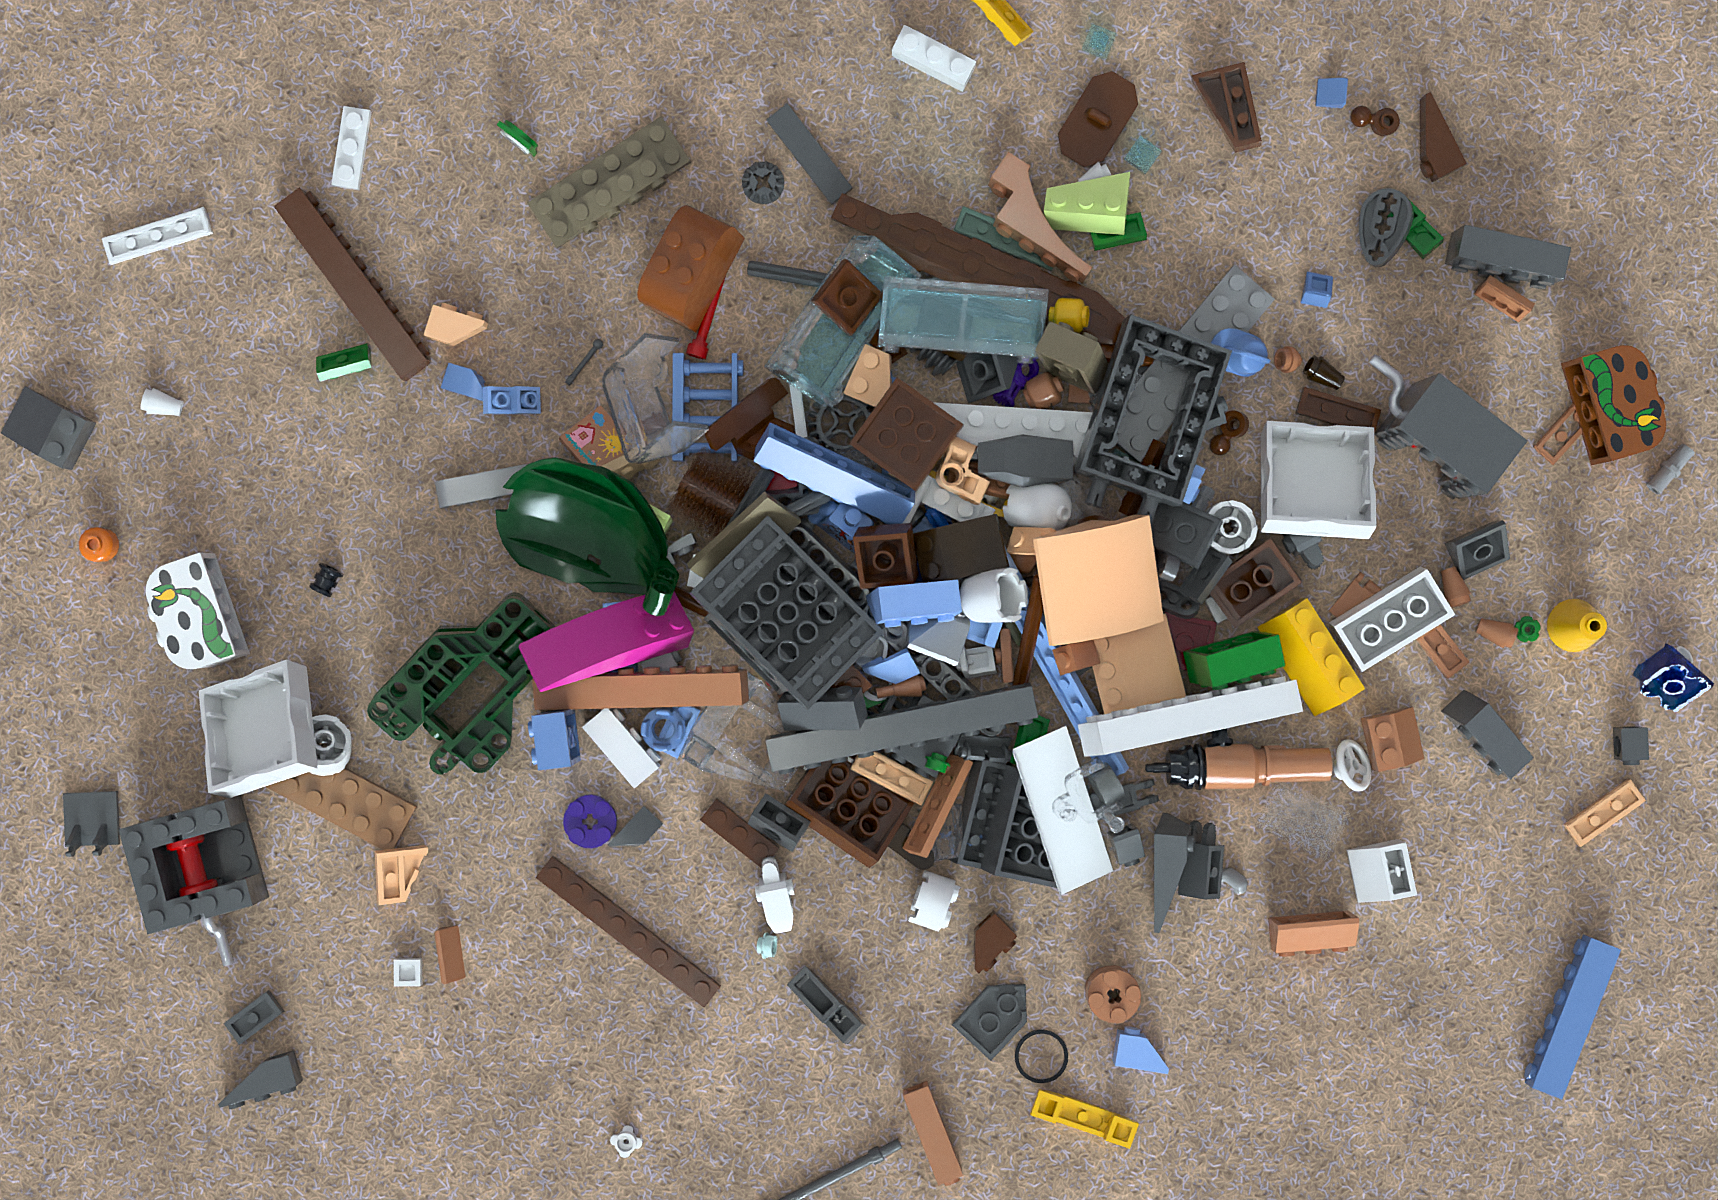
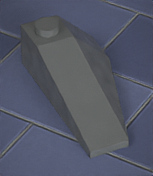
[1154,813,1195,933]

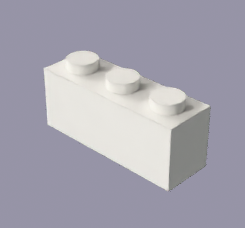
[892,25,976,92]
[582,708,661,788]

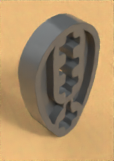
[1359,188,1414,267]

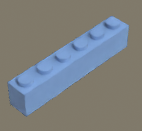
[754,423,915,524]
[1524,934,1621,1099]

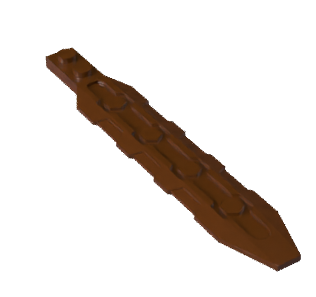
[831,193,1125,345]

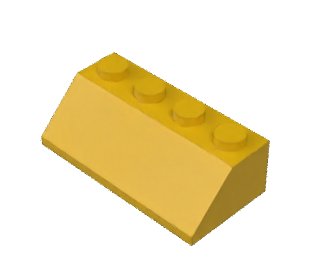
[1257,598,1365,716]

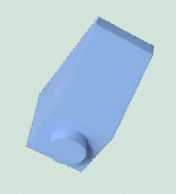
[1112,1026,1169,1074]

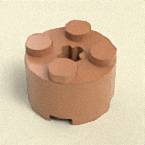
[1085,965,1141,1024]

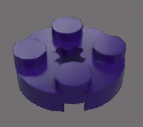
[563,794,617,848]

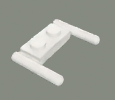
[903,475,995,523]

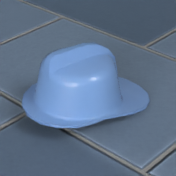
[1211,328,1271,377]

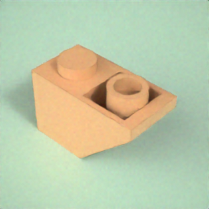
[424,303,488,346]

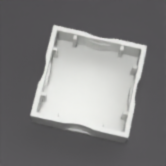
[1261,421,1377,539]
[199,660,318,798]

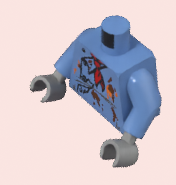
[795,501,874,572]

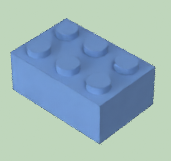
[528,709,581,771]

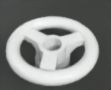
[1333,739,1371,791]

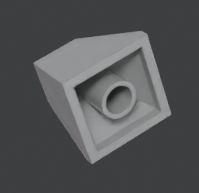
[907,611,970,666]

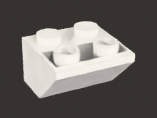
[1346,839,1417,903]

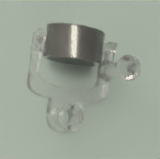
[1052,757,1125,833]

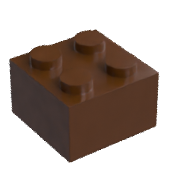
[853,523,919,589]

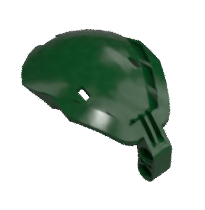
[496,457,679,616]

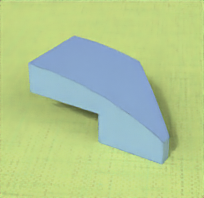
[862,648,920,684]

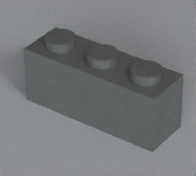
[777,686,868,731]

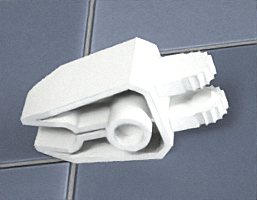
[755,856,795,933]

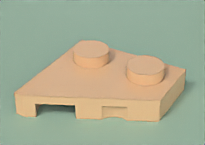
[843,344,892,408]
[375,845,428,905]

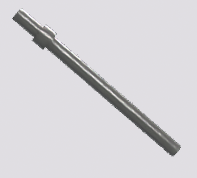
[778,1138,902,1200]

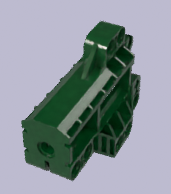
[367,592,557,775]

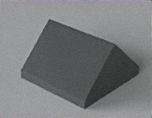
[1444,520,1510,580]

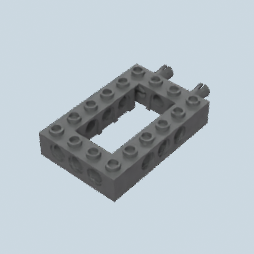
[1073,314,1232,526]

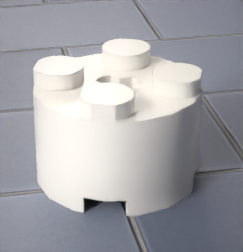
[1206,500,1258,555]
[310,715,352,776]
[908,870,960,932]

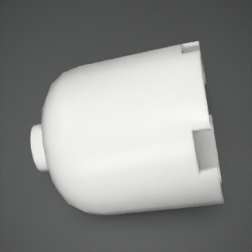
[1003,483,1072,531]
[959,567,1028,623]

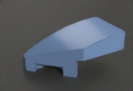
[441,363,485,401]

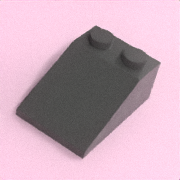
[1,386,96,470]

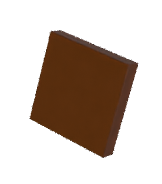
[811,259,884,336]

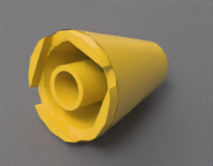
[1547,599,1607,652]

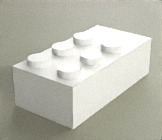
[1329,567,1455,672]

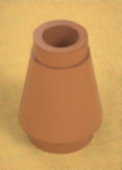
[1440,567,1471,608]
[1475,618,1519,649]

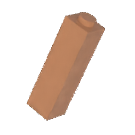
[902,1081,963,1186]

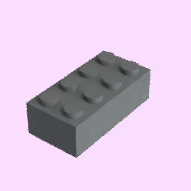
[1445,225,1571,289]

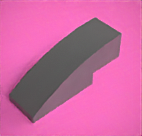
[787,966,866,1044]

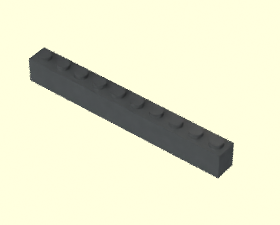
[765,682,1038,774]

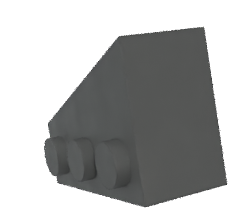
[1441,690,1534,780]

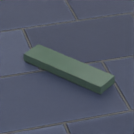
[953,206,1053,271]

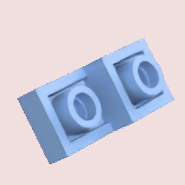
[482,386,541,414]

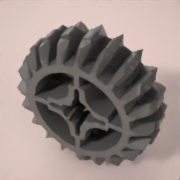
[808,387,872,459]

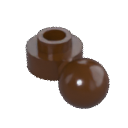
[1350,106,1400,136]
[1209,410,1249,456]

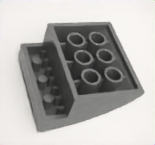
[948,759,1090,888]

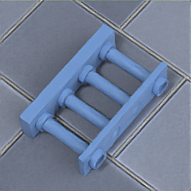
[672,353,744,462]

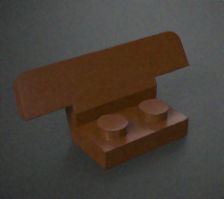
[704,378,796,461]

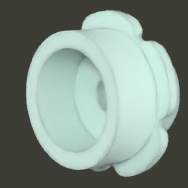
[757,932,777,959]

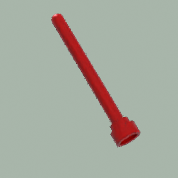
[685,276,726,360]

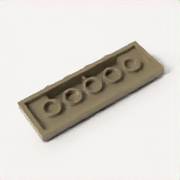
[527,116,691,249]

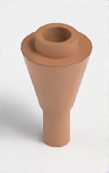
[875,675,926,699]

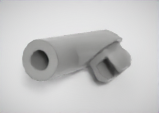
[1221,868,1248,894]

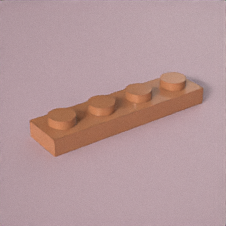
[903,754,973,858]

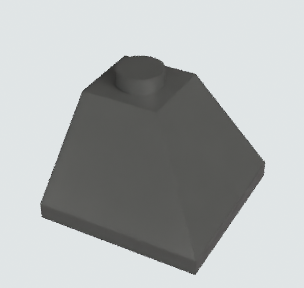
[956,333,1019,403]

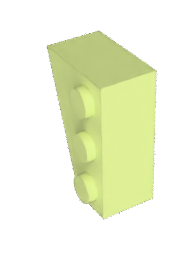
[1044,172,1130,235]

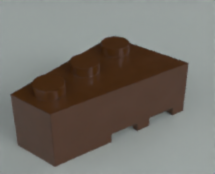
[1191,62,1262,153]

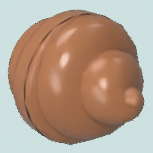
[1274,346,1303,373]

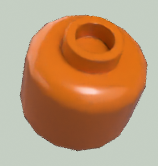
[79,527,119,562]

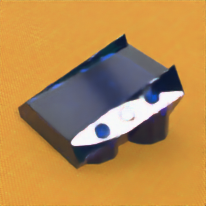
[1632,643,1714,713]

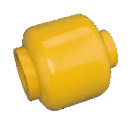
[1049,298,1090,333]

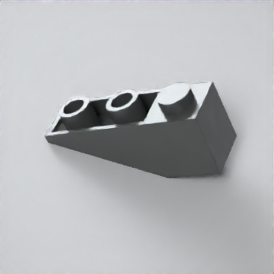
[218,1050,303,1109]

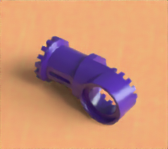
[993,357,1039,407]

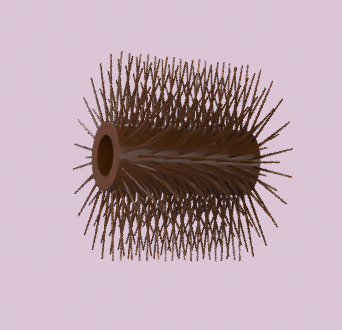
[666,446,755,541]

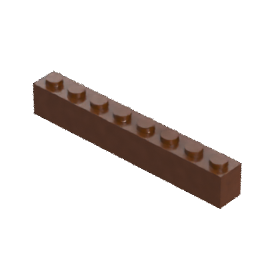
[273,187,431,381]

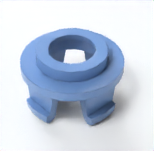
[641,707,686,751]

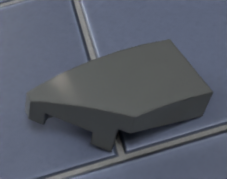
[608,806,663,848]

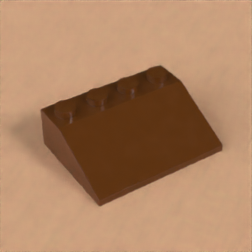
[784,755,914,868]

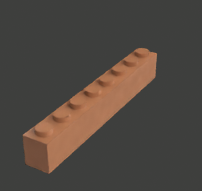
[532,664,749,710]

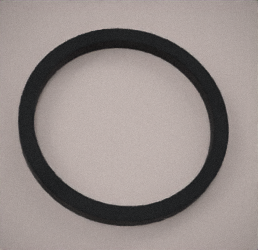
[1015,1030,1068,1083]

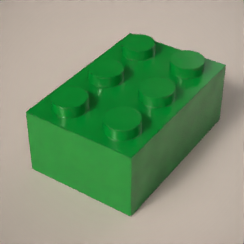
[1183,631,1285,690]

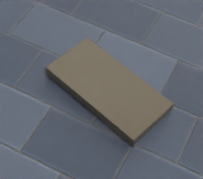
[687,492,801,579]

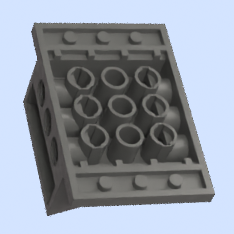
[689,515,884,710]

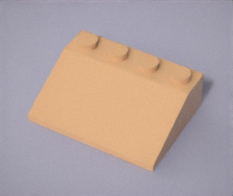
[1092,613,1186,714]

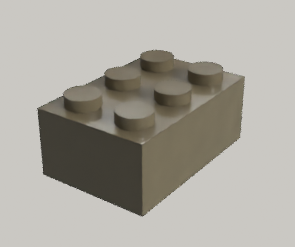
[1035,321,1108,395]

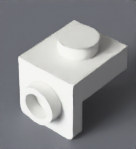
[956,646,997,678]

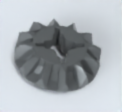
[742,161,784,204]

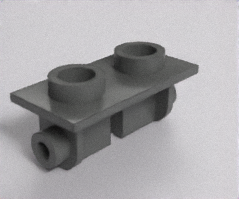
[954,733,1012,764]

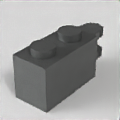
[1178,820,1224,900]

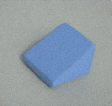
[1316,78,1348,108]
[1301,272,1333,308]

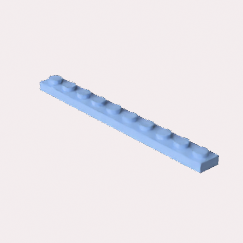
[1004,545,1129,776]

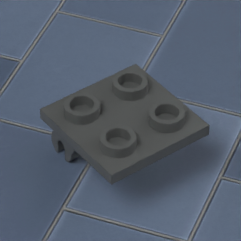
[63,791,120,857]

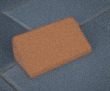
[434,925,466,984]

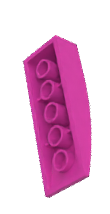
[519,592,694,692]

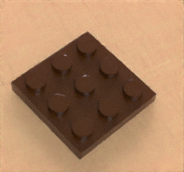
[849,377,964,492]

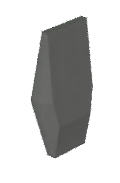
[978,434,1073,488]

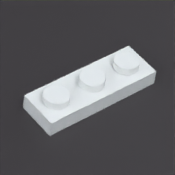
[331,106,372,190]

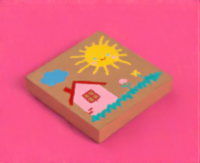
[559,405,635,466]

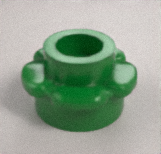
[1514,616,1541,642]
[925,752,950,773]

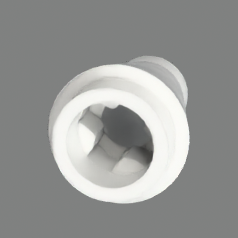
[141,388,184,417]

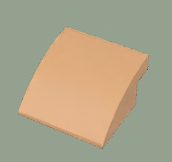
[1033,515,1164,646]

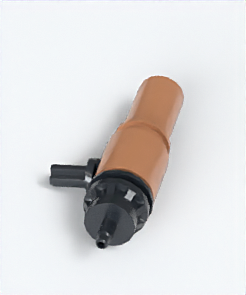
[1145,728,1332,790]

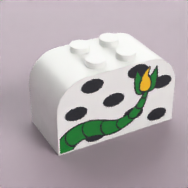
[146,552,250,669]

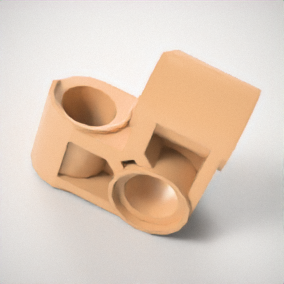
[936,436,990,505]

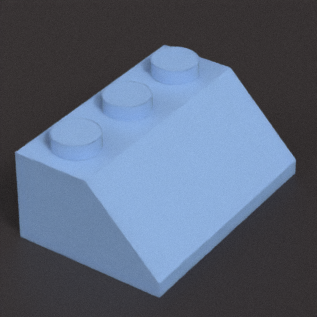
[866,580,962,627]

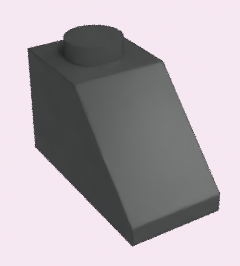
[1107,823,1145,867]

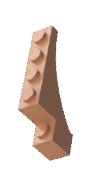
[988,152,1092,284]

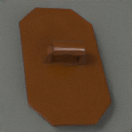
[1058,71,1138,167]

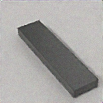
[766,103,853,205]

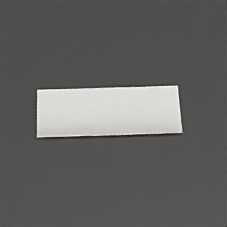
[1012,726,1113,898]

